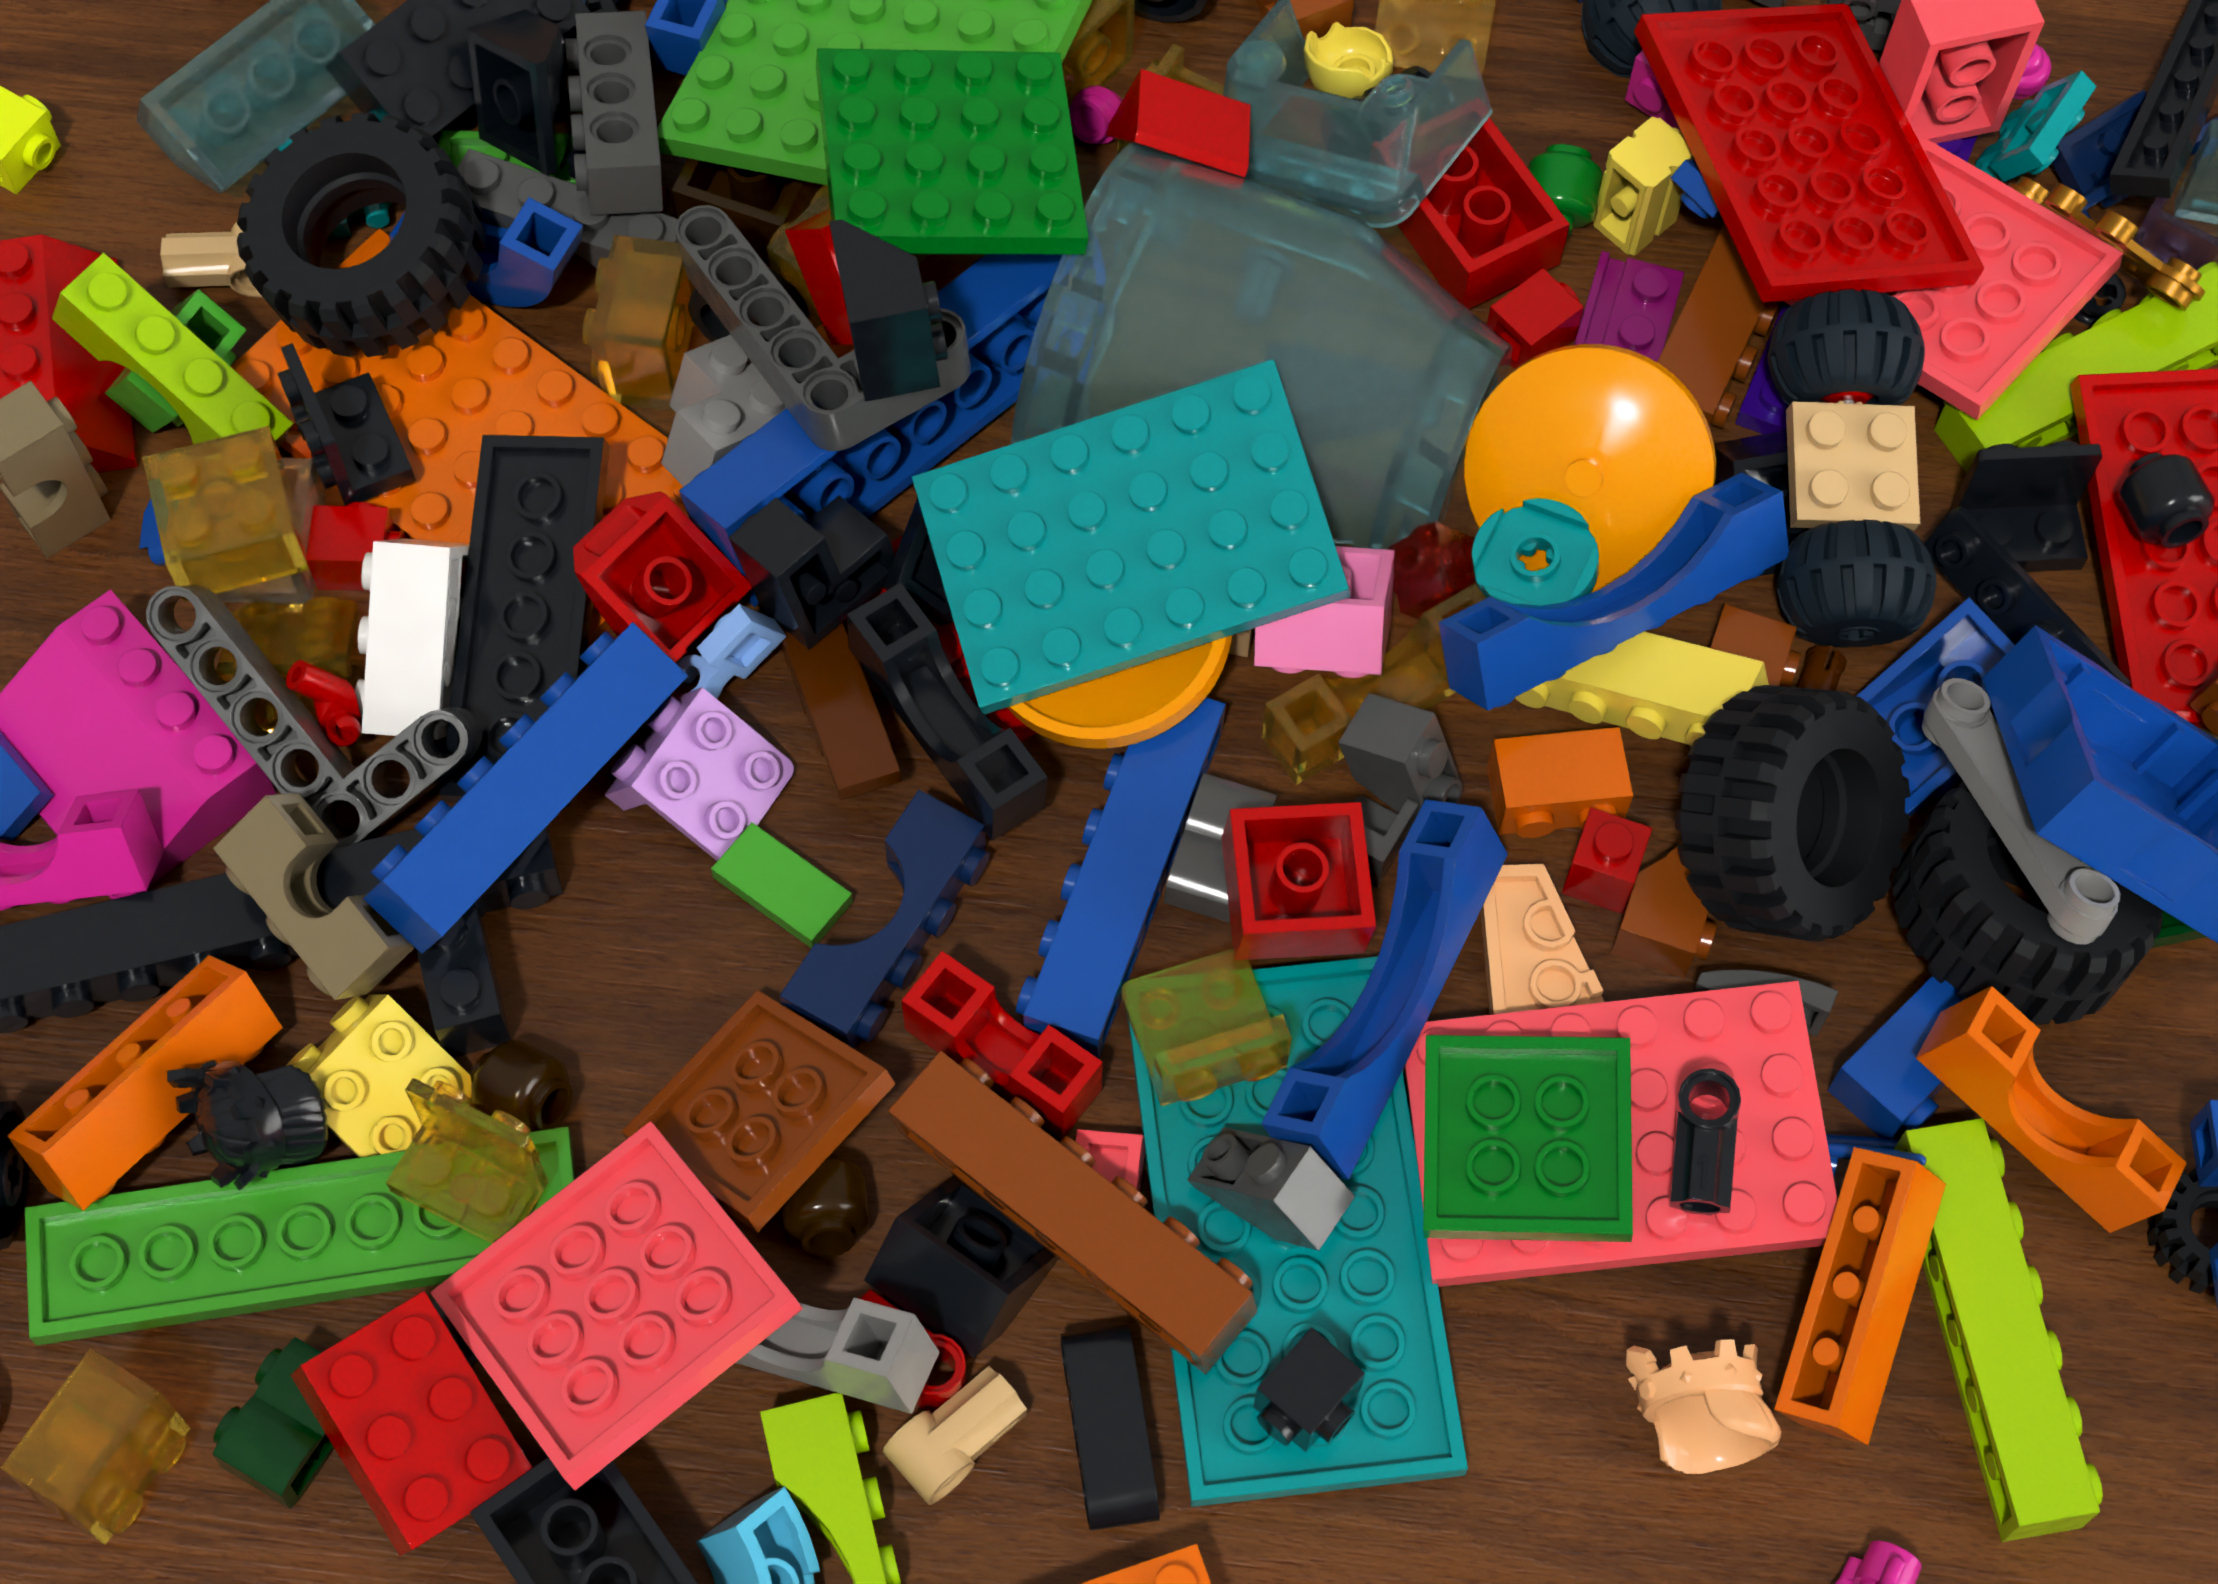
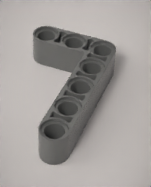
[675,205,971,451]
[146,584,482,848]

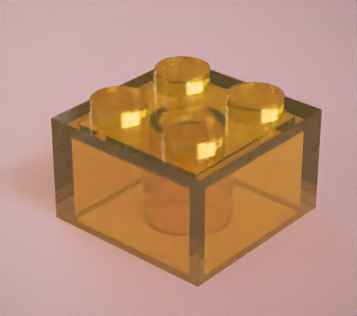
[583,235,696,412]
[142,426,309,602]
[1,1348,191,1545]

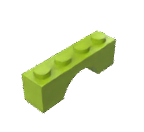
[52,252,293,487]

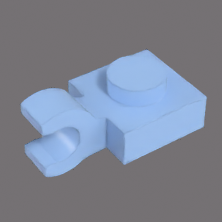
[677,604,787,699]

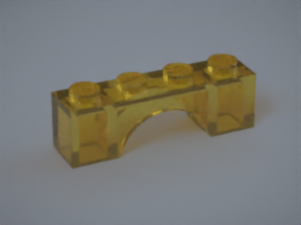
[1261,584,1486,785]

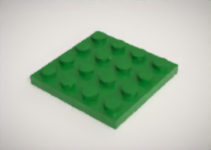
[816,48,1089,255]

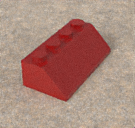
[0,234,138,473]

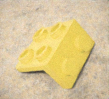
[286,994,472,1158]

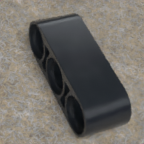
[1060,1324,1160,1531]

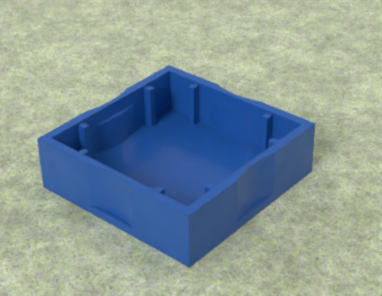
[1982,625,2218,943]

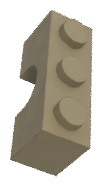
[0,381,111,559]
[213,793,415,1000]

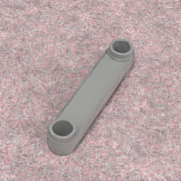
[1922,678,2121,945]

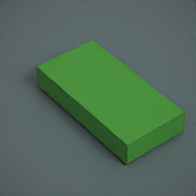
[711,822,853,948]

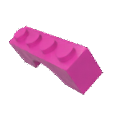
[0,789,164,911]

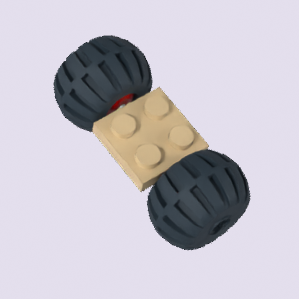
[1768,289,1936,648]

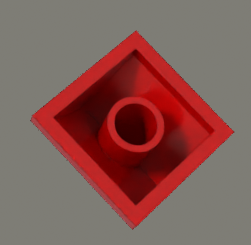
[1106,69,1251,178]

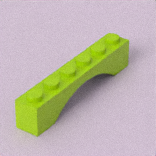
[760,1393,901,1584]

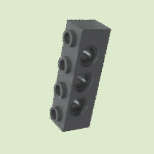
[565,10,663,215]

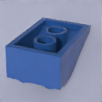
[1856,597,2015,816]

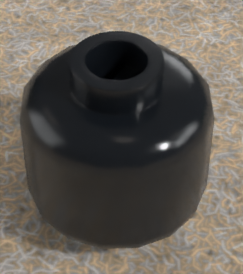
[2118,453,2215,548]

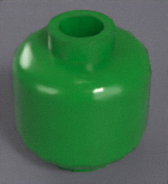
[1527,144,1603,236]

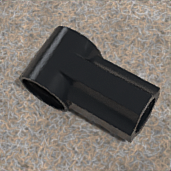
[1669,1068,1741,1215]

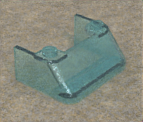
[1218,0,1493,228]

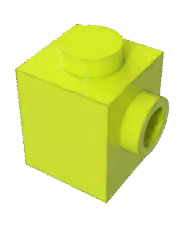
[0,86,61,195]

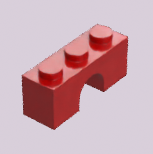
[901,951,1103,1140]

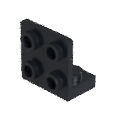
[277,343,416,506]
[1949,441,2103,572]

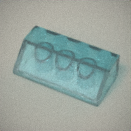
[137,0,376,194]

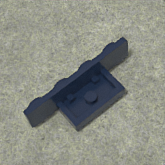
[2052,90,2218,219]

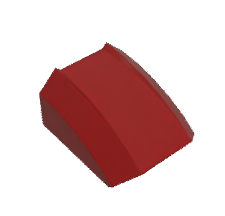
[573,491,752,663]

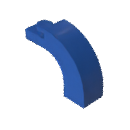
[390,197,583,307]

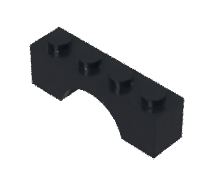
[847,582,1047,841]

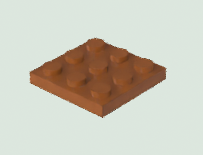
[621,990,895,1233]

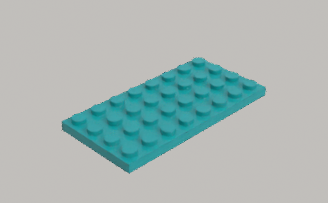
[1124,957,1468,1507]

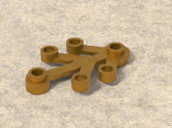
[2008,176,2205,311]

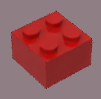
[1221,802,1376,961]

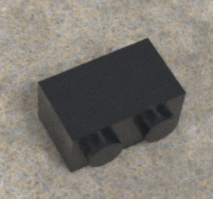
[417,902,511,1058]

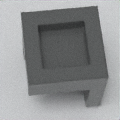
[1355,796,1419,888]

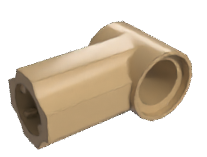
[160,222,263,298]
[883,1366,1027,1505]

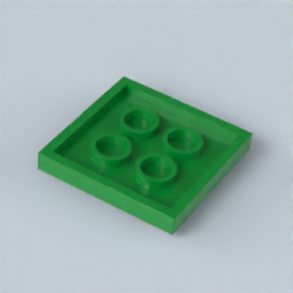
[1423,1035,1633,1242]

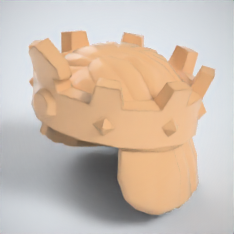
[1626,1340,1781,1474]

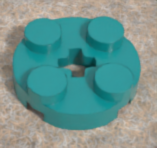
[1472,498,1599,606]

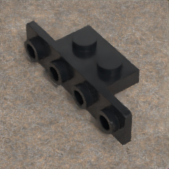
[1924,506,2131,687]

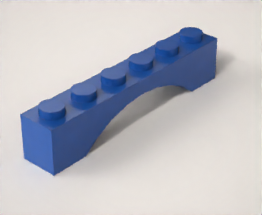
[1438,472,1789,711]
[1261,799,1508,1180]

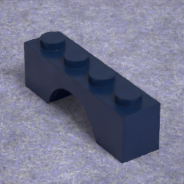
[780,789,990,1050]

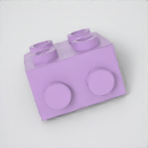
[605,687,794,861]

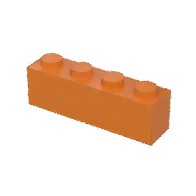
[7,955,283,1211]
[1774,1147,1946,1446]

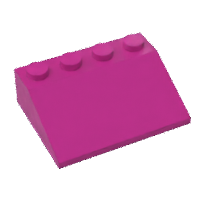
[0,589,276,900]

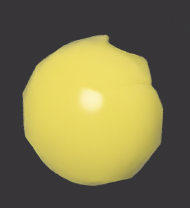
[1303,22,1393,103]

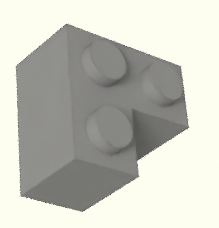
[661,335,786,487]

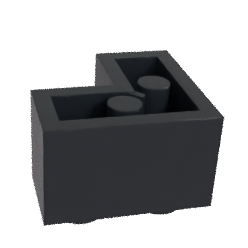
[728,495,895,650]

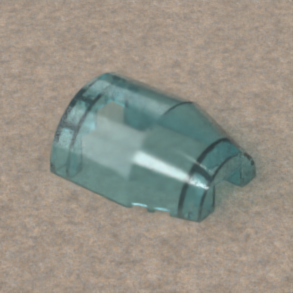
[1011,142,1513,557]

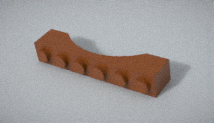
[1610,604,1801,979]

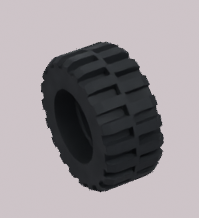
[237,113,486,357]
[1675,685,1910,941]
[1892,782,2163,1025]

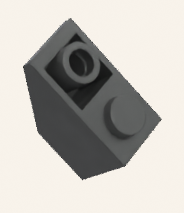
[1338,693,1464,815]
[1187,1127,1355,1251]

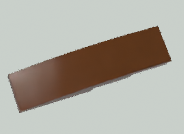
[778,622,901,801]

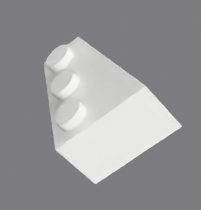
[355,538,469,740]

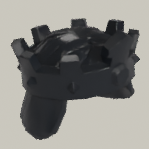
[167,1060,328,1191]

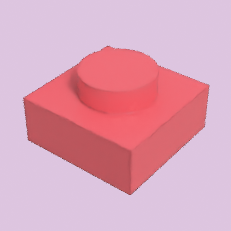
[1075,1129,1145,1192]

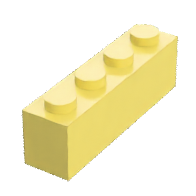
[1515,631,1769,746]

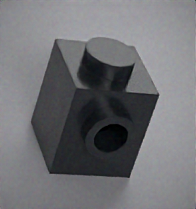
[1253,1327,1365,1452]

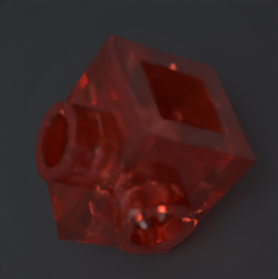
[1388,521,1483,628]

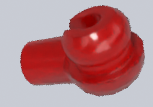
[286,660,361,747]

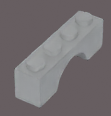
[736,1297,940,1414]

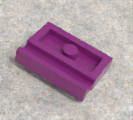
[1574,251,1685,362]

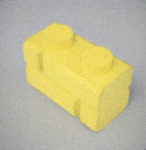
[1593,116,1694,256]

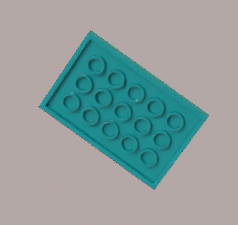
[912,359,1351,715]

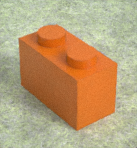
[1487,727,1633,838]

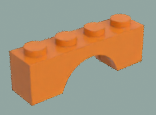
[1916,986,2187,1233]

